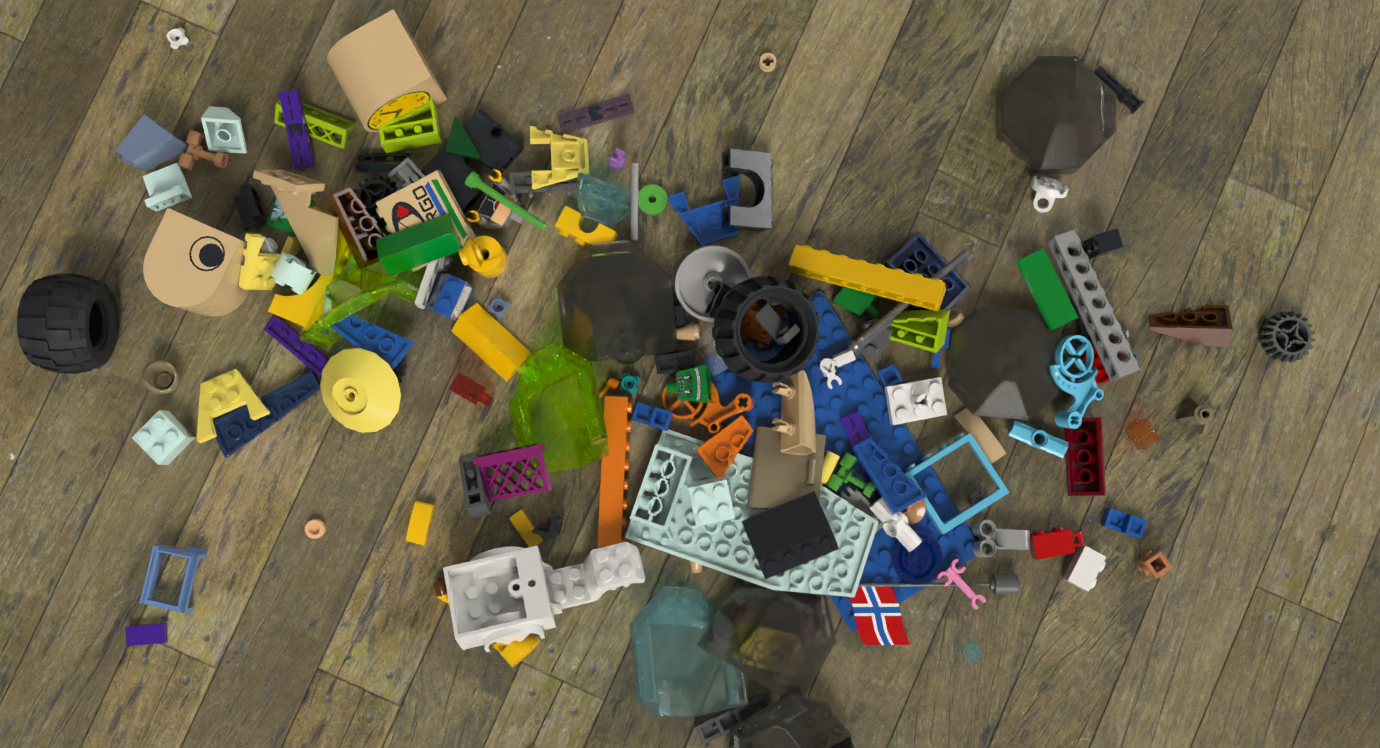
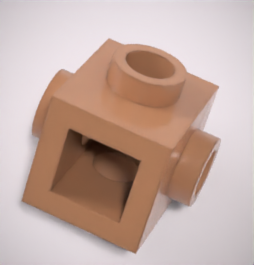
[1136,549,1172,579]

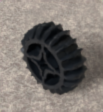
[354,175,398,226]

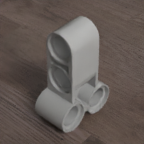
[972,520,1030,558]

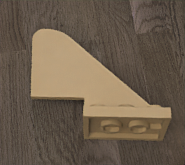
[253,169,339,276]

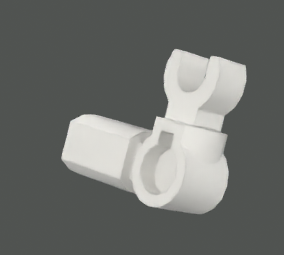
[819,349,856,389]

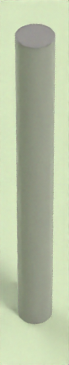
[630,163,639,240]

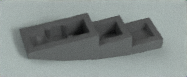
[694,692,772,745]

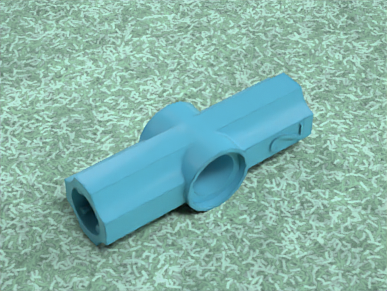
[1007,420,1068,458]

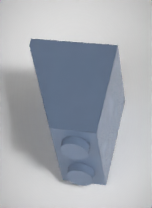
[115,114,188,171]

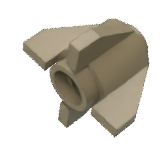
[1176,396,1216,434]

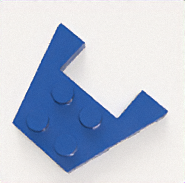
[668,176,739,247]

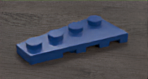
[329,310,415,370]
[852,438,928,515]

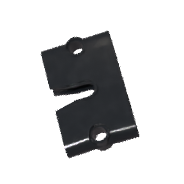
[421,109,524,213]

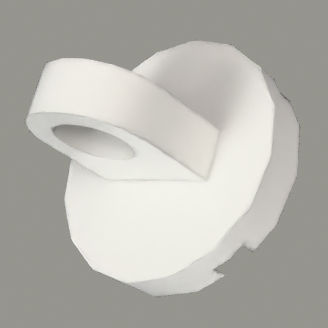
[1029,176,1069,213]

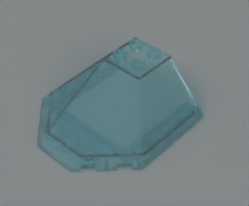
[630,586,748,717]

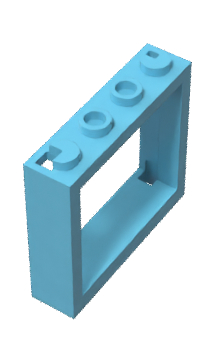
[904,433,1009,534]

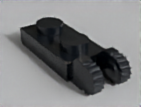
[355,153,411,172]

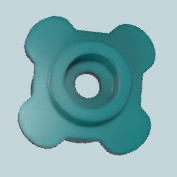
[619,373,640,394]

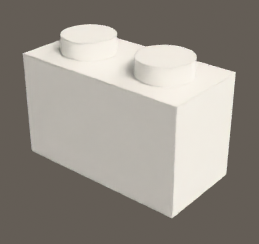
[1062,545,1106,592]

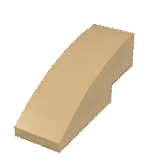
[953,406,1007,464]

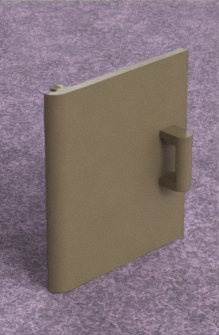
[747,427,826,509]

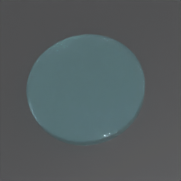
[962,642,982,662]

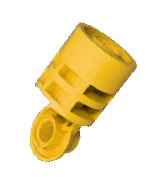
[458,236,508,278]
[491,633,540,667]

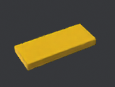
[509,509,544,547]

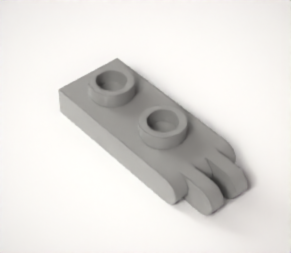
[840,486,883,533]

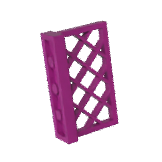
[473,442,552,501]

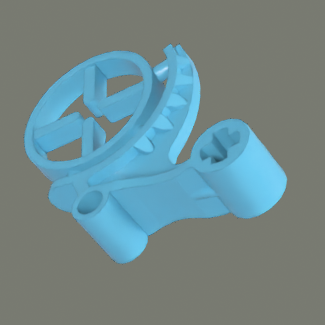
[1049,335,1104,429]

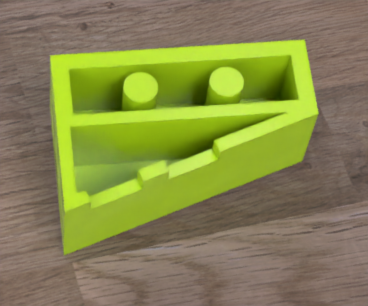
[378,99,442,153]
[890,309,950,353]

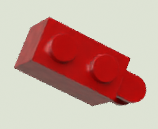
[1030,526,1085,560]

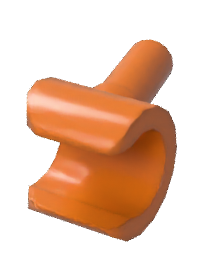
[596,378,620,399]

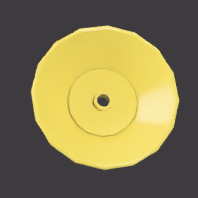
[320,348,401,433]

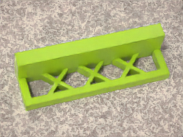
[274,100,355,149]

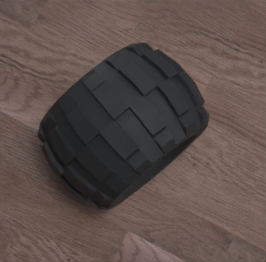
[17,273,119,374]

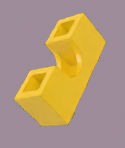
[555,206,617,255]

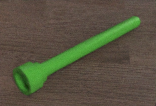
[465,171,547,230]

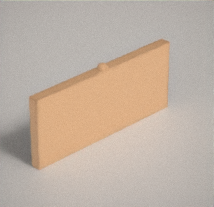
[490,193,517,226]

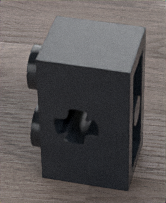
[1083,228,1124,260]

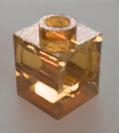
[1124,419,1160,450]

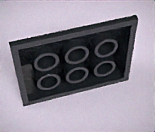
[741,491,839,579]

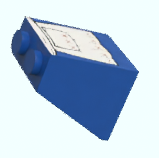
[425,273,475,321]

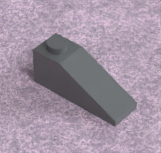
[459,454,491,519]

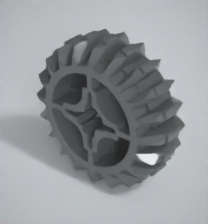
[1259,311,1315,363]

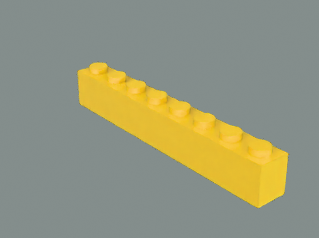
[788,245,946,312]

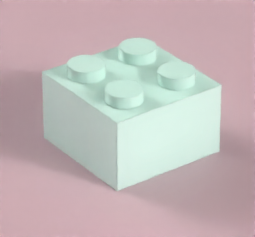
[132,410,196,465]
[688,476,735,526]

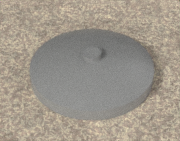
[675,245,751,322]

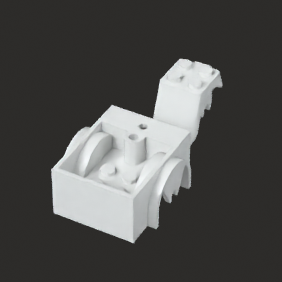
[443,542,645,652]

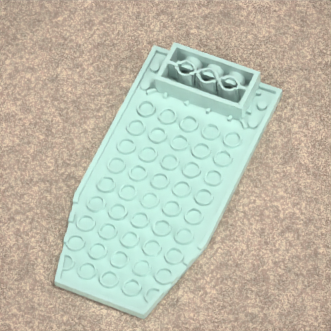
[625,429,879,597]

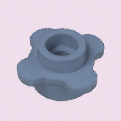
[488,296,511,318]

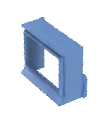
[140,544,207,613]

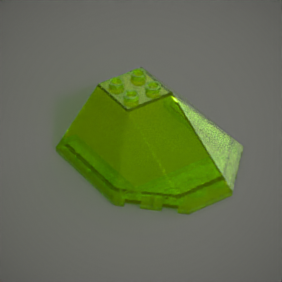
[300,267,419,348]
[509,341,609,477]

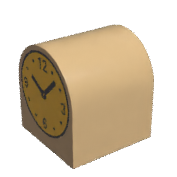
[327,9,447,132]

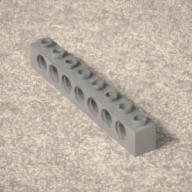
[1047,230,1140,382]

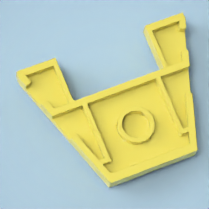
[530,126,589,189]
[239,233,302,290]
[196,369,270,443]

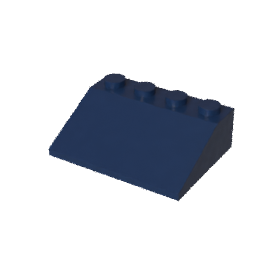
[884,232,971,311]

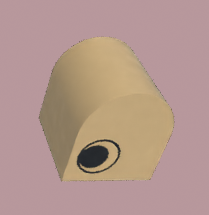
[143,208,264,317]

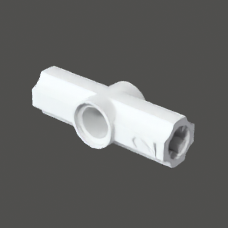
[870,497,922,552]

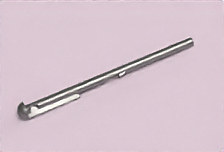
[848,249,970,352]

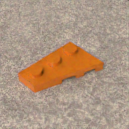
[695,415,754,478]

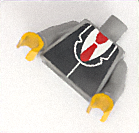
[466,169,524,229]

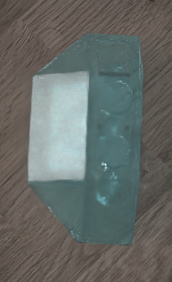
[575,173,631,226]

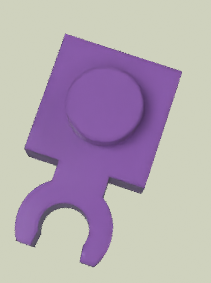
[609,147,627,172]

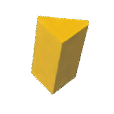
[451,303,533,382]

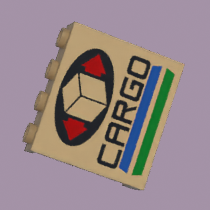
[376,170,476,272]

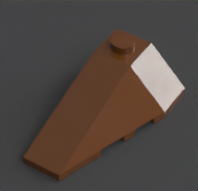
[1149,305,1233,348]

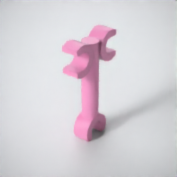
[936,559,986,610]

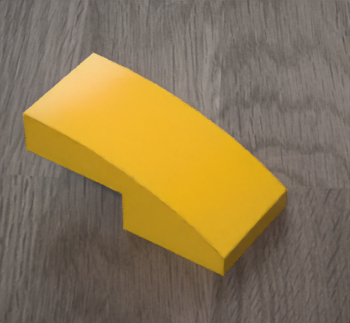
[406,501,435,545]

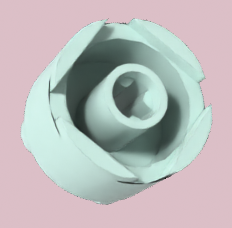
[270,252,317,295]

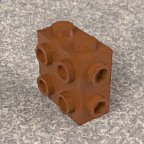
[740,299,787,350]

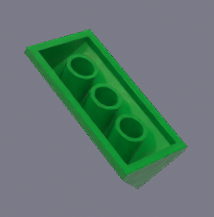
[376,213,462,276]
[1016,248,1078,331]

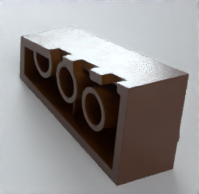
[325,187,388,269]

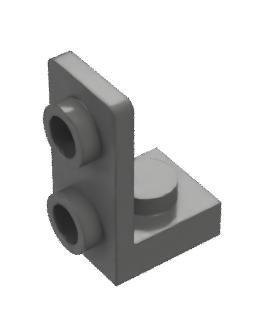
[754,304,800,346]

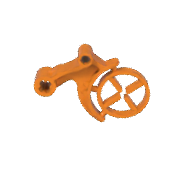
[662,378,755,434]

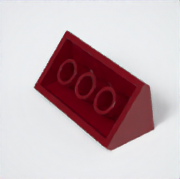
[1064,417,1106,496]

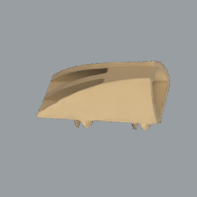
[772,370,816,455]

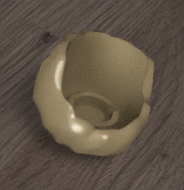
[142,360,180,394]

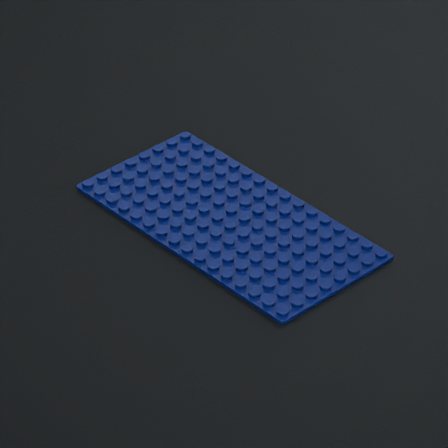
[695,291,977,631]

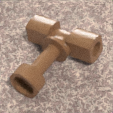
[177,130,228,171]

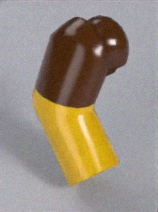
[434,578,449,604]

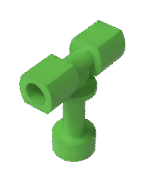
[826,452,876,498]

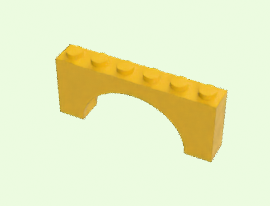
[268,206,352,331]

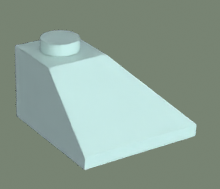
[201,106,247,154]

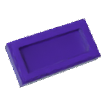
[125,623,168,646]

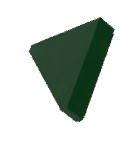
[446,117,482,160]

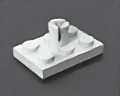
[884,377,947,425]

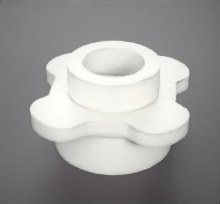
[166,27,189,49]
[261,237,278,254]

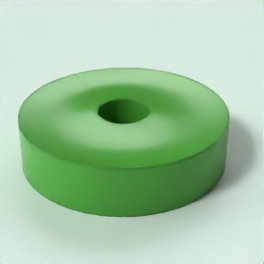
[638,184,668,216]

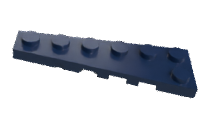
[213,371,321,458]

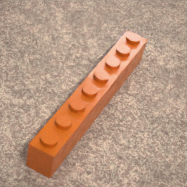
[597,396,632,548]

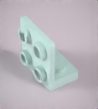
[143,163,192,211]

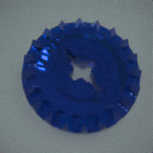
[892,534,943,585]

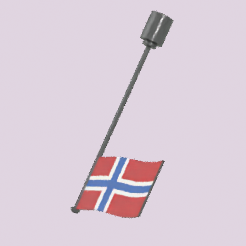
[849,574,1020,645]

